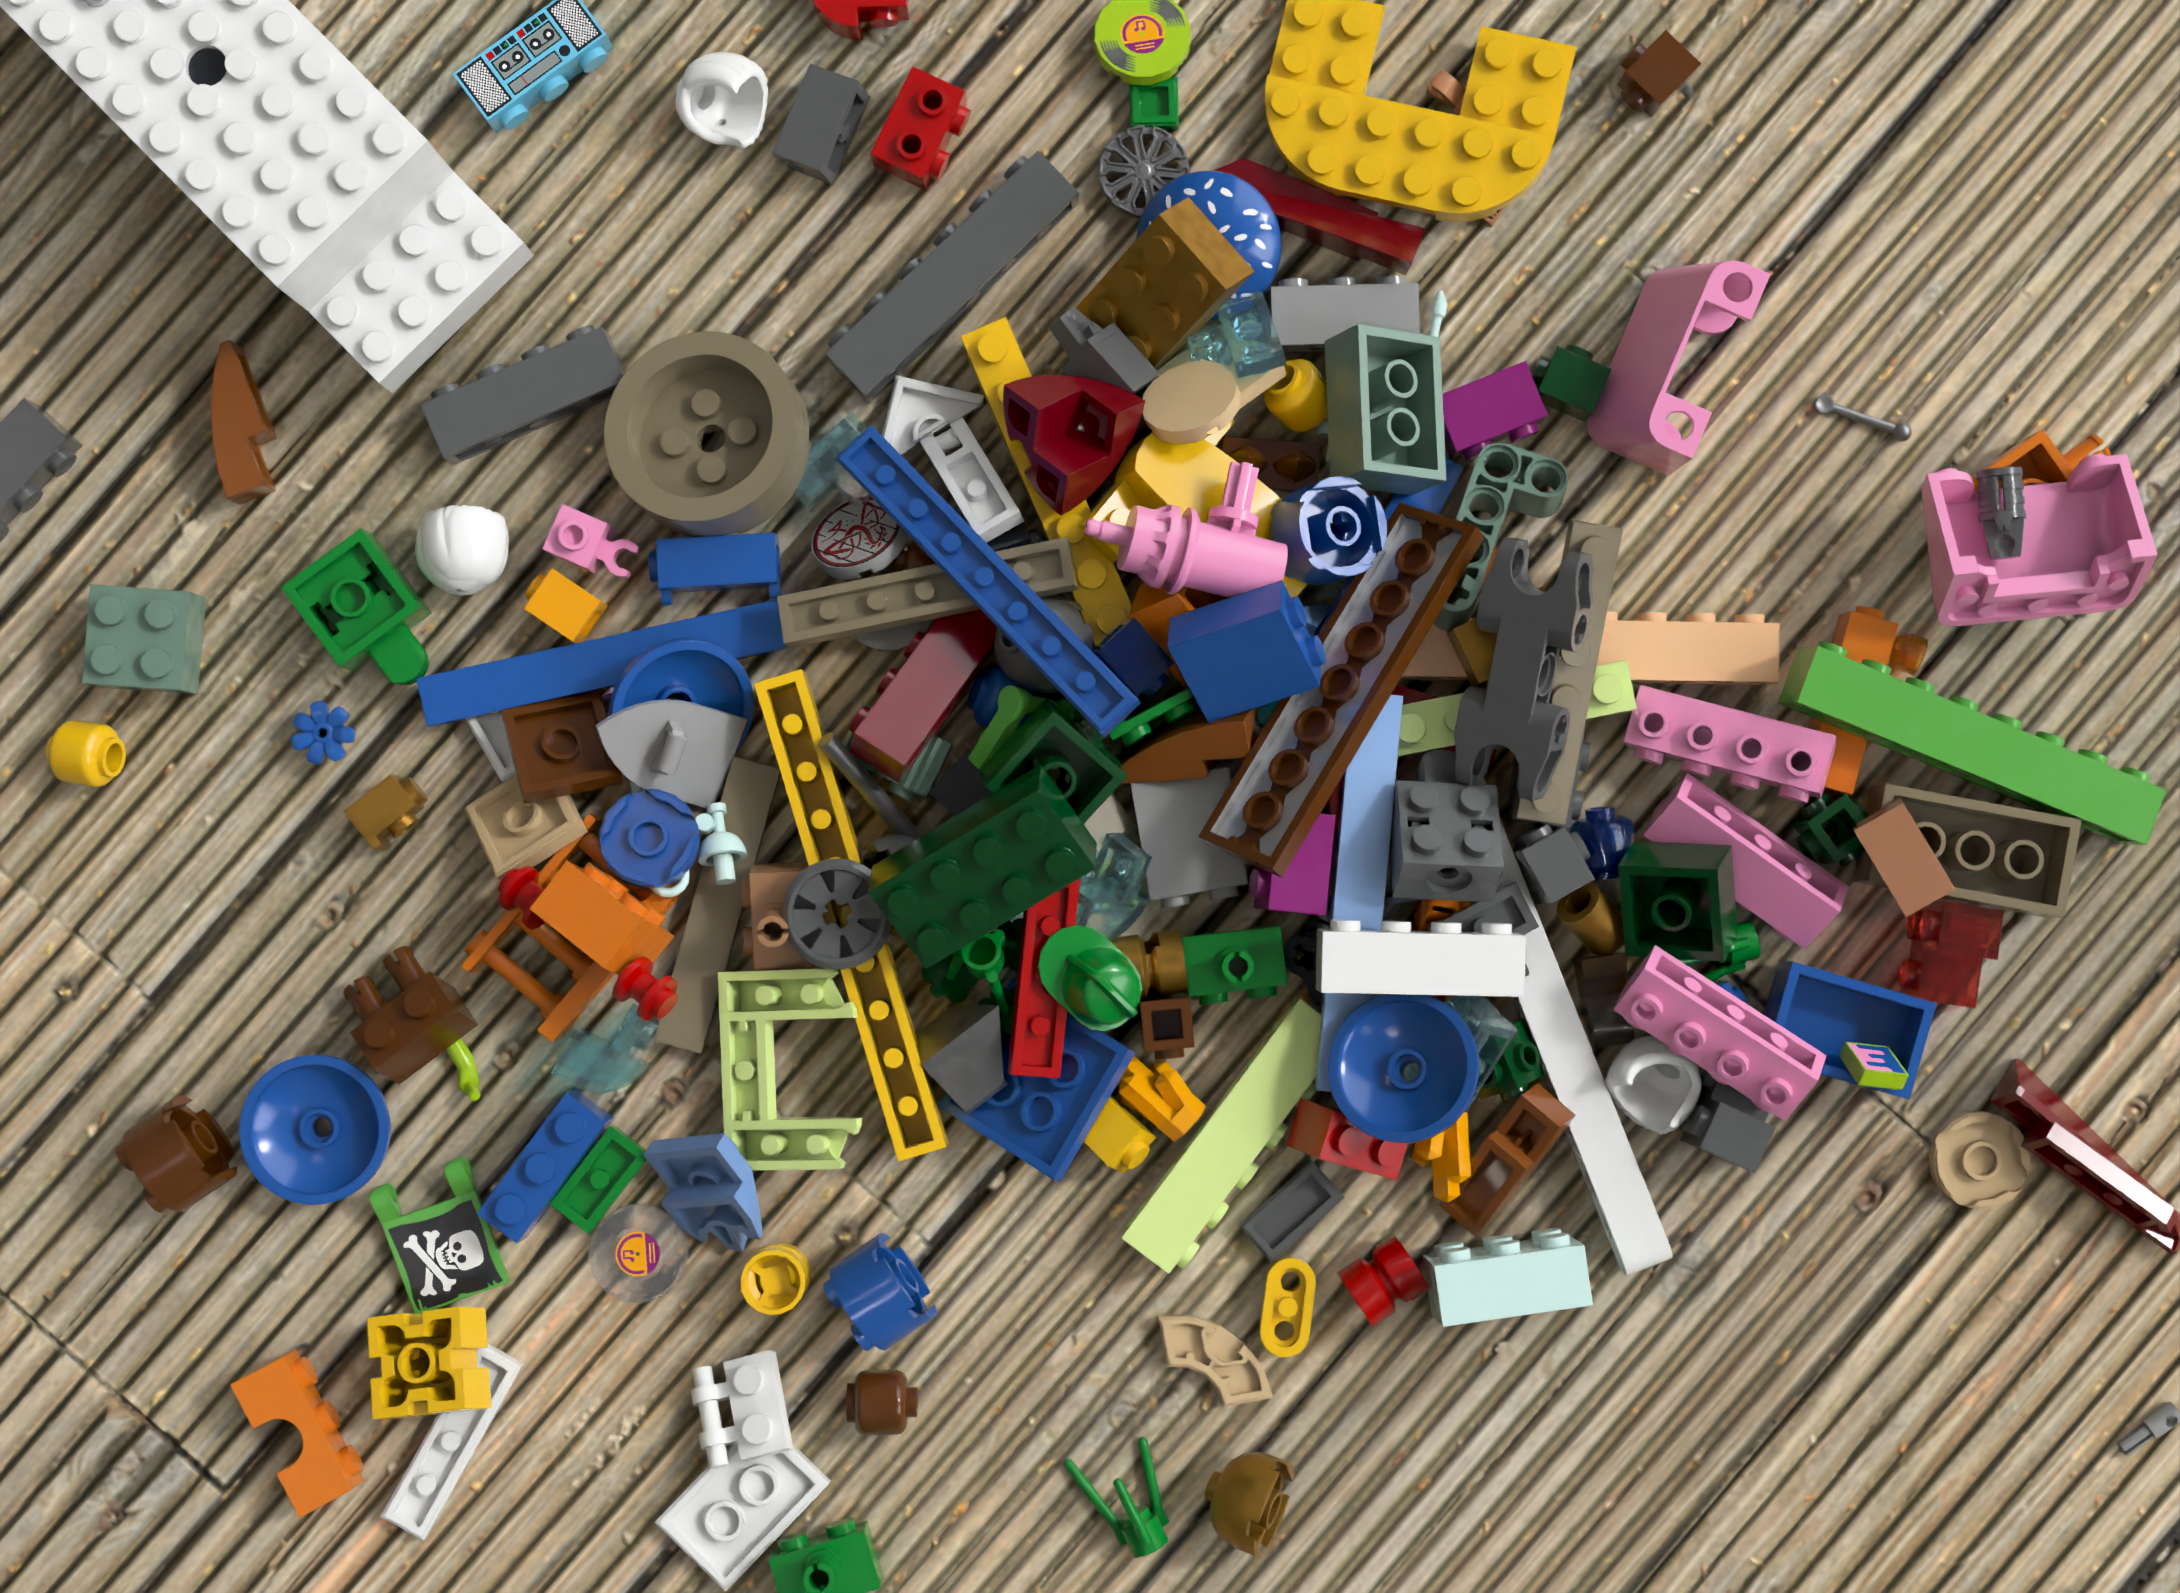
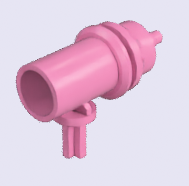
[1084,461,1288,598]

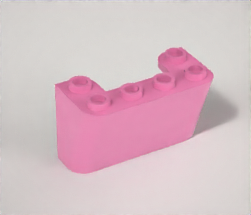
[1587,260,1771,476]

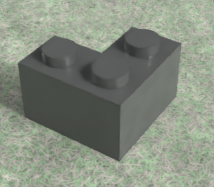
[1679,1069,1776,1173]

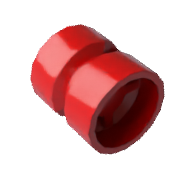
[1337,1235,1430,1327]

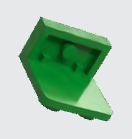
[1107,688,1196,748]

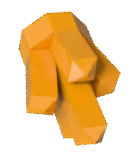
[1119,1056,1206,1142]
[1412,1109,1473,1202]

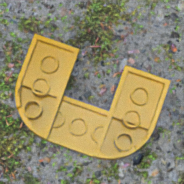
[1265,0,1577,222]

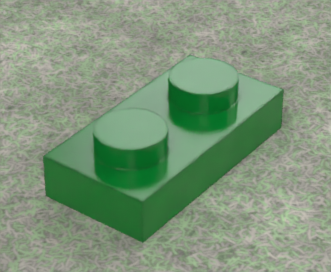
[550,1124,647,1234]

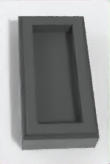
[1238,1159,1345,1263]

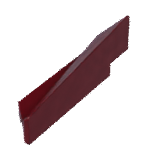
[1213,158,1425,276]
[1990,1058,2180,1255]

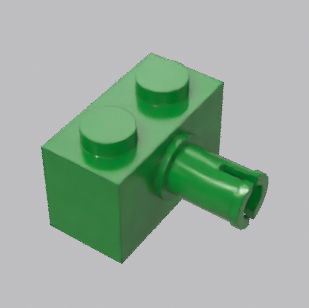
[1181,925,1288,1005]
[768,1518,884,1593]

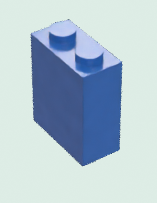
[1167,580,1326,723]

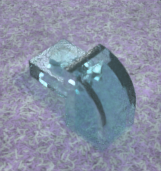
[1076,832,1152,941]
[551,1003,658,1093]

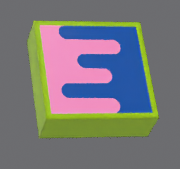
[1839,1042,1909,1090]

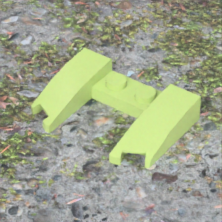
[718,968,862,1171]

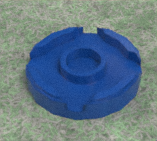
[599,789,700,889]

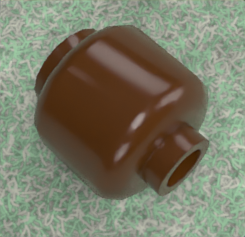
[846,1370,918,1435]

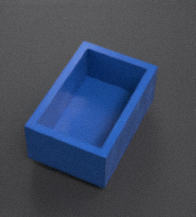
[1764,960,1937,1099]

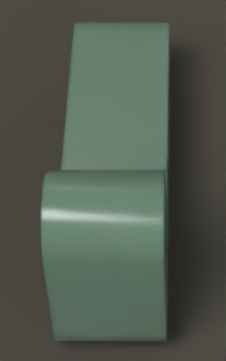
[1433,442,1569,631]

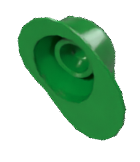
[1038,925,1142,1031]

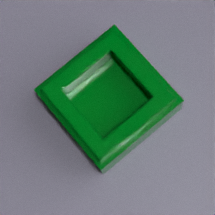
[1129,77,1179,130]

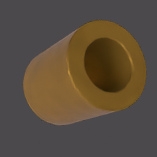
[1557,882,1624,956]

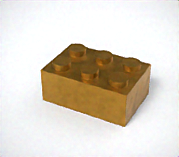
[1076,197,1255,370]

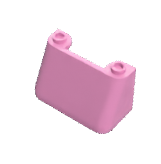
[1922,454,2158,626]

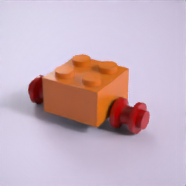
[498,860,678,1021]

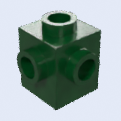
[1793,793,1868,866]
[1474,1019,1545,1102]

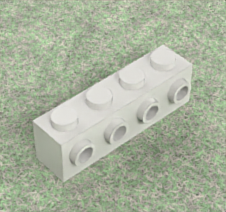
[1316,920,1526,997]

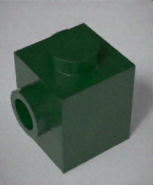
[1532,345,1612,422]

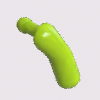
[446,1038,480,1101]

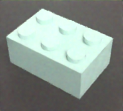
[1423,1228,1593,1327]

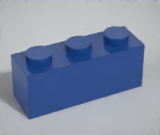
[477,1089,615,1244]

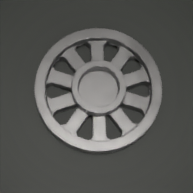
[1098,125,1190,218]

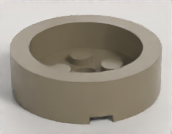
[604,331,811,537]

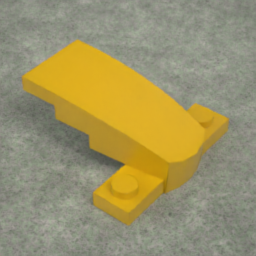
[1079,419,1307,598]

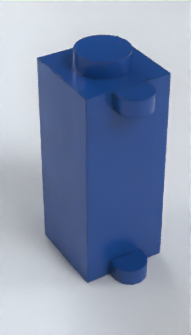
[648,532,782,606]

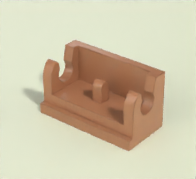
[1853,798,1956,917]

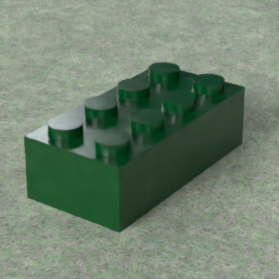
[868,765,1097,969]

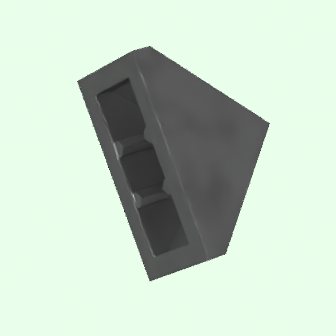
[917,1004,1007,1113]

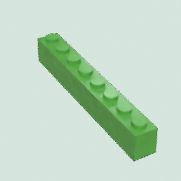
[1778,641,2166,845]

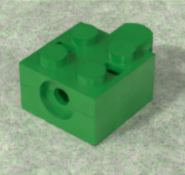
[281,528,432,685]

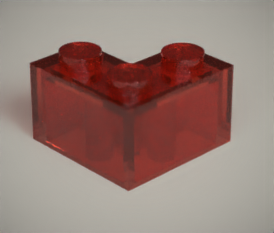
[1899,901,2004,1008]

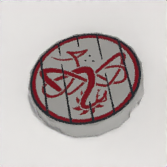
[811,495,908,580]

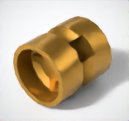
[1111,929,1188,998]

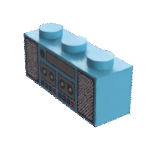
[453,0,613,134]

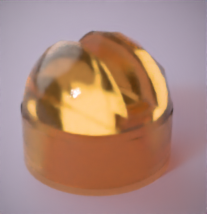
[1889,634,1928,676]

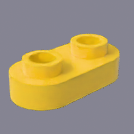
[1259,1256,1316,1357]

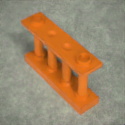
[461,814,686,1043]

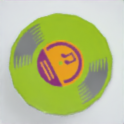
[1095,0,1190,85]

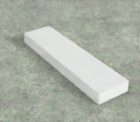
[381,1344,524,1541]

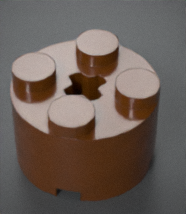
[115,1095,237,1213]

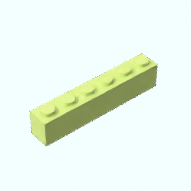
[1120,997,1321,1274]

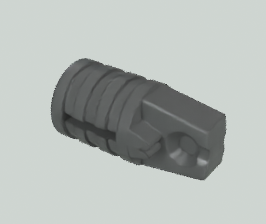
[1976,467,2026,560]

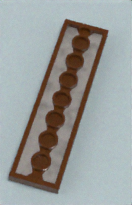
[1198,502,1485,878]

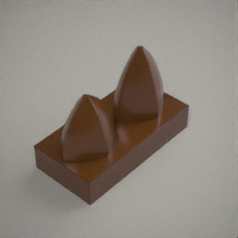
[1221,436,1321,493]

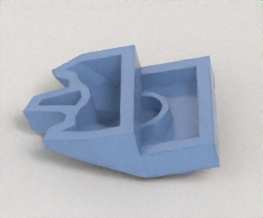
[643,1133,763,1252]

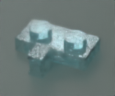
[1187,291,1286,378]

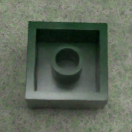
[1618,841,1738,961]

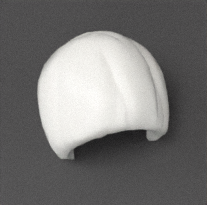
[675,52,768,148]
[415,505,509,596]
[1605,1036,1702,1134]

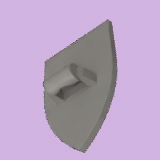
[595,699,747,808]

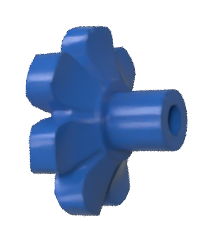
[291,701,356,764]

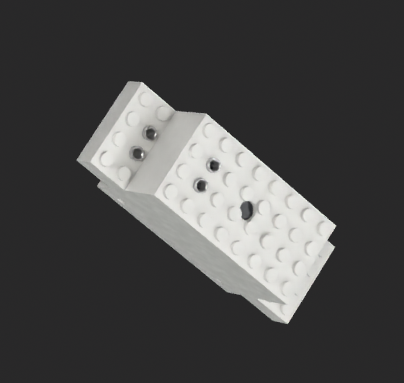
[0,0,534,393]

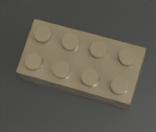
[1853,783,2082,918]

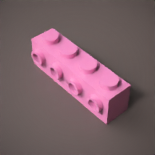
[1624,685,1837,803]
[1643,773,1849,949]
[1614,945,1827,1121]

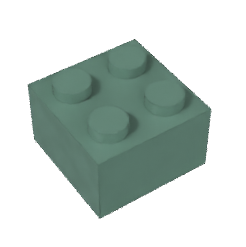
[82,584,206,694]

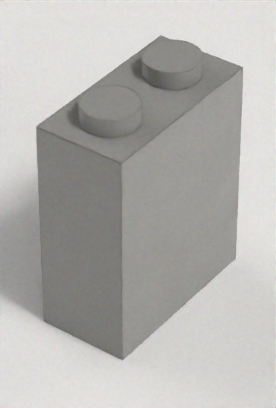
[1130,767,1248,909]

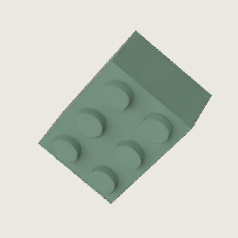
[1325,324,1446,495]

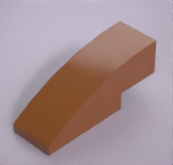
[211,340,277,505]
[1119,708,1261,784]
[1439,1083,1576,1237]

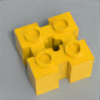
[367,1307,491,1420]

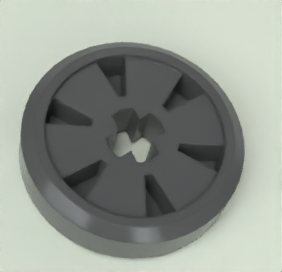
[782,859,893,969]

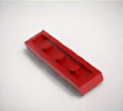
[1007,878,1080,1078]

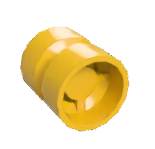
[741,1242,811,1315]

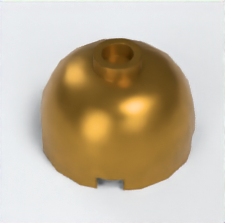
[1205,1452,1294,1558]

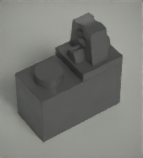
[1050,307,1160,397]

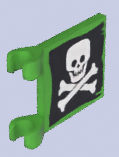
[369,1157,510,1314]

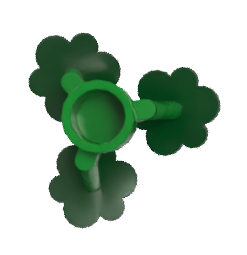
[921,918,1023,1036]

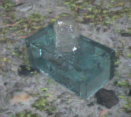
[793,411,871,513]

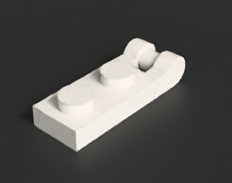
[920,417,1024,543]

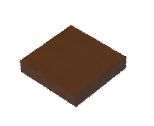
[502,691,622,804]

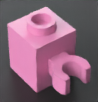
[542,504,641,579]

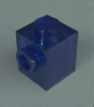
[1091,618,1174,697]

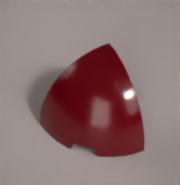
[1003,375,1145,516]

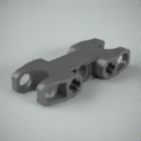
[1454,538,1593,801]

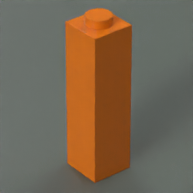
[1808,606,1899,795]

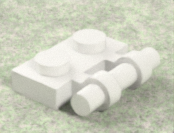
[691,1350,794,1469]

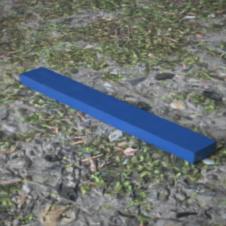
[835,425,1141,738]
[416,599,789,728]

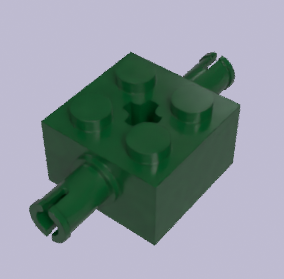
[979,698,1128,824]

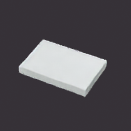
[655,1443,831,1592]

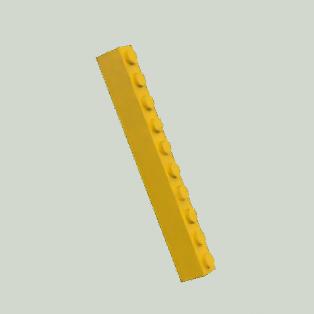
[754,669,949,1162]

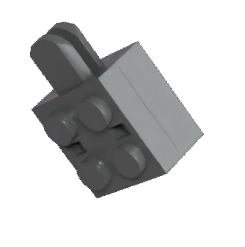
[1389,749,1504,902]

